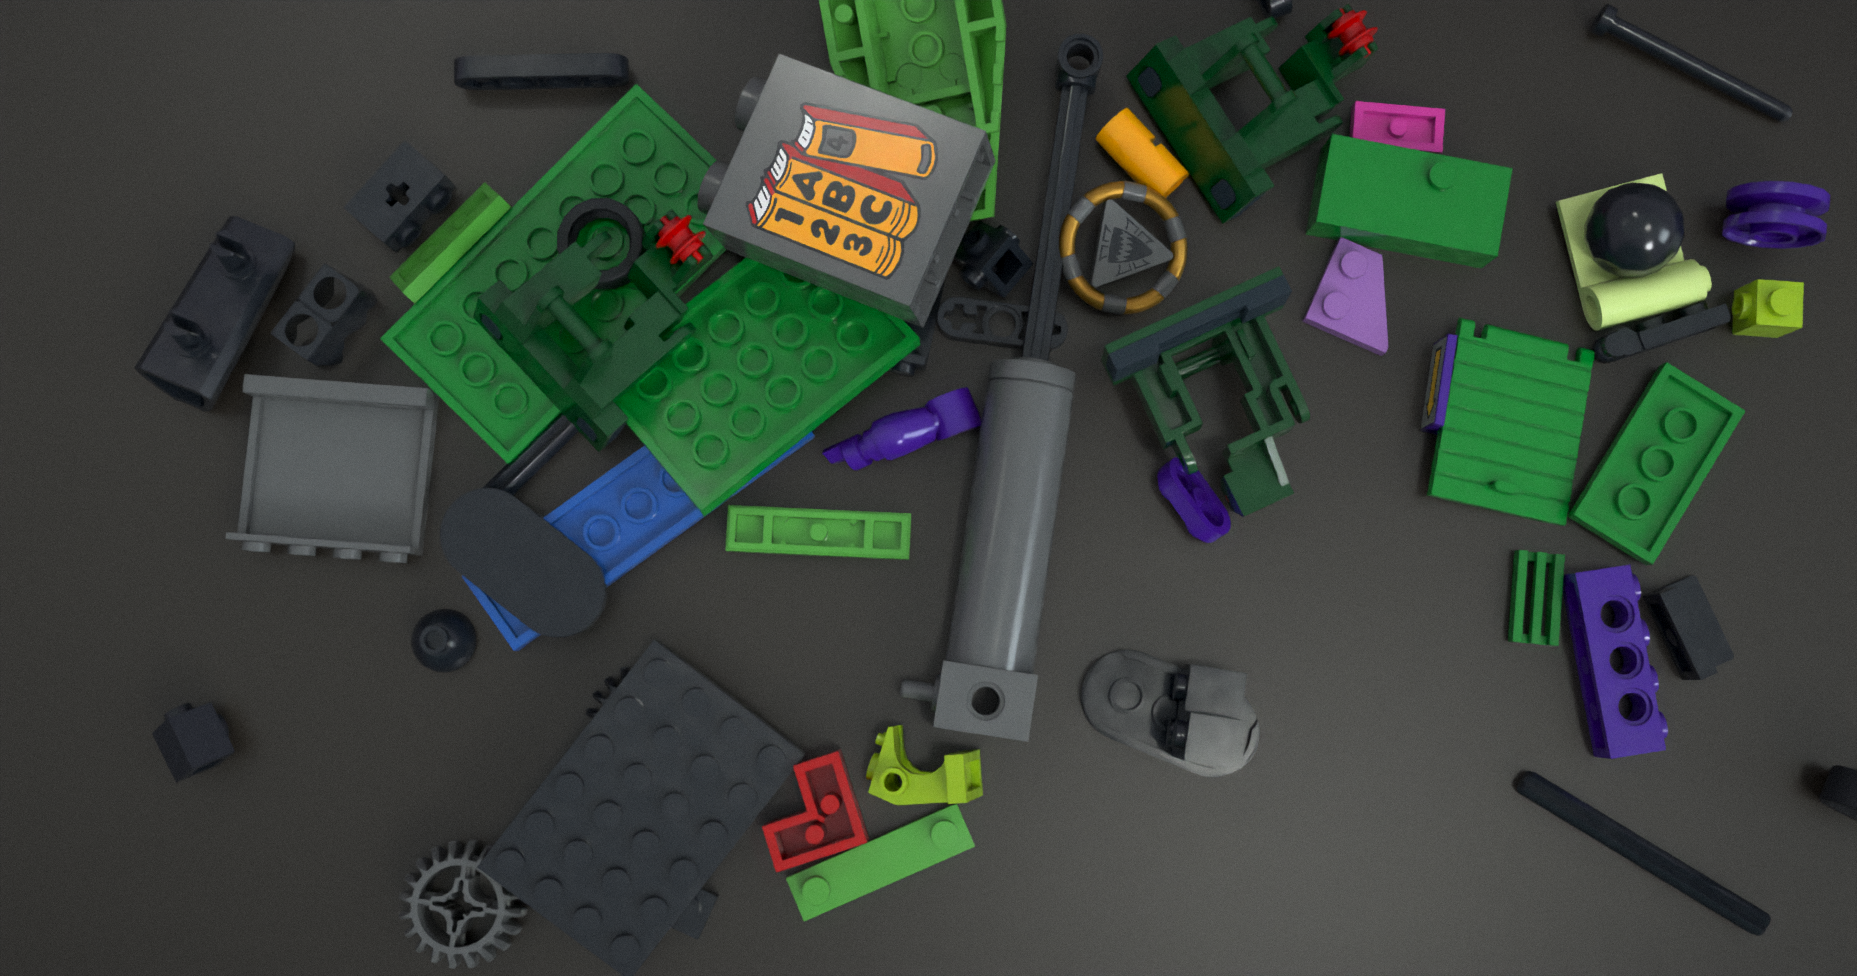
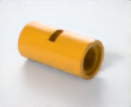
[1095,108,1189,198]

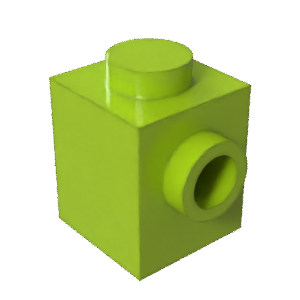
[1732,279,1804,338]

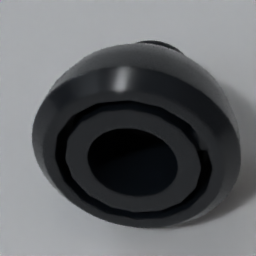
[411,609,476,673]

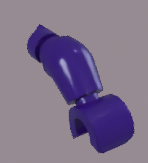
[822,387,982,471]

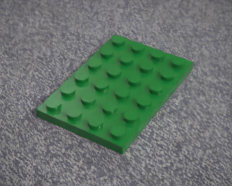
[615,258,920,517]

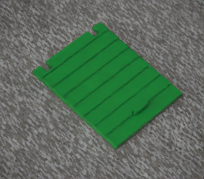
[1427,318,1595,526]

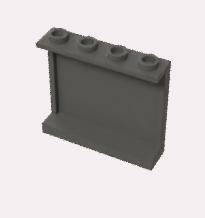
[225,374,439,563]

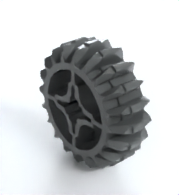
[398,839,528,969]

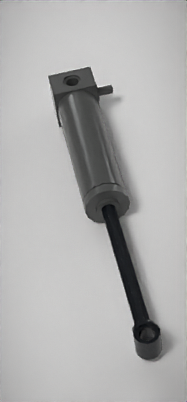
[900,33,1103,742]

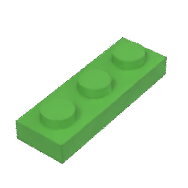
[389,182,511,303]

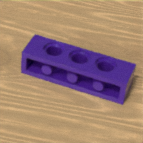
[1563,564,1668,759]

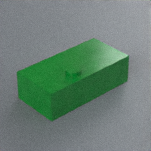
[1305,134,1513,269]

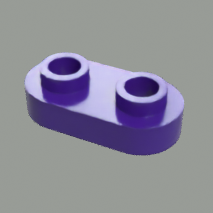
[1157,457,1231,543]

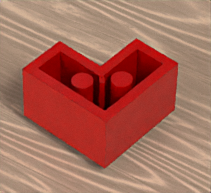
[762,749,869,873]

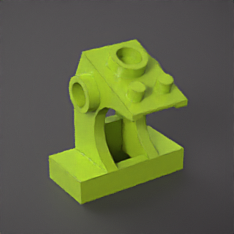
[866,725,983,805]

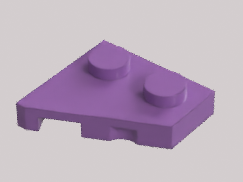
[1302,237,1389,356]

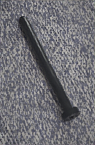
[1590,3,1793,122]

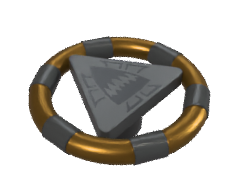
[1059,181,1187,315]

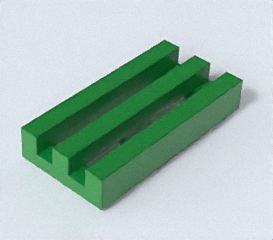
[1508,550,1565,646]

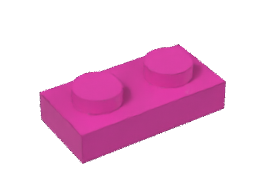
[1349,101,1445,154]

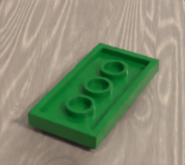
[1567,362,1745,566]

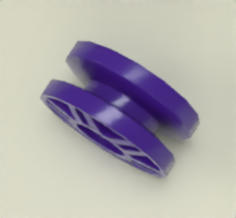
[1722,181,1831,249]

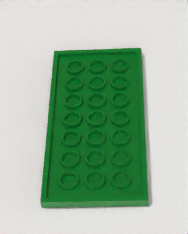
[380,84,726,464]

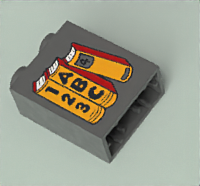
[697,54,996,328]

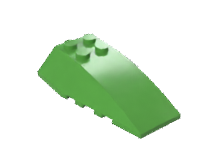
[819,0,1007,222]

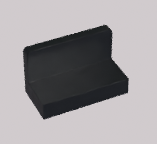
[1642,575,1734,680]

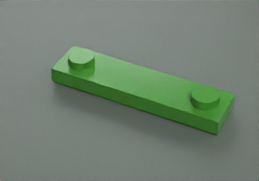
[725,505,911,560]
[786,804,975,922]

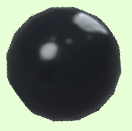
[1584,182,1685,278]

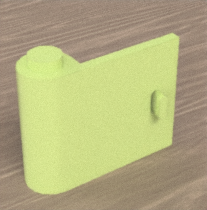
[1556,173,1712,331]

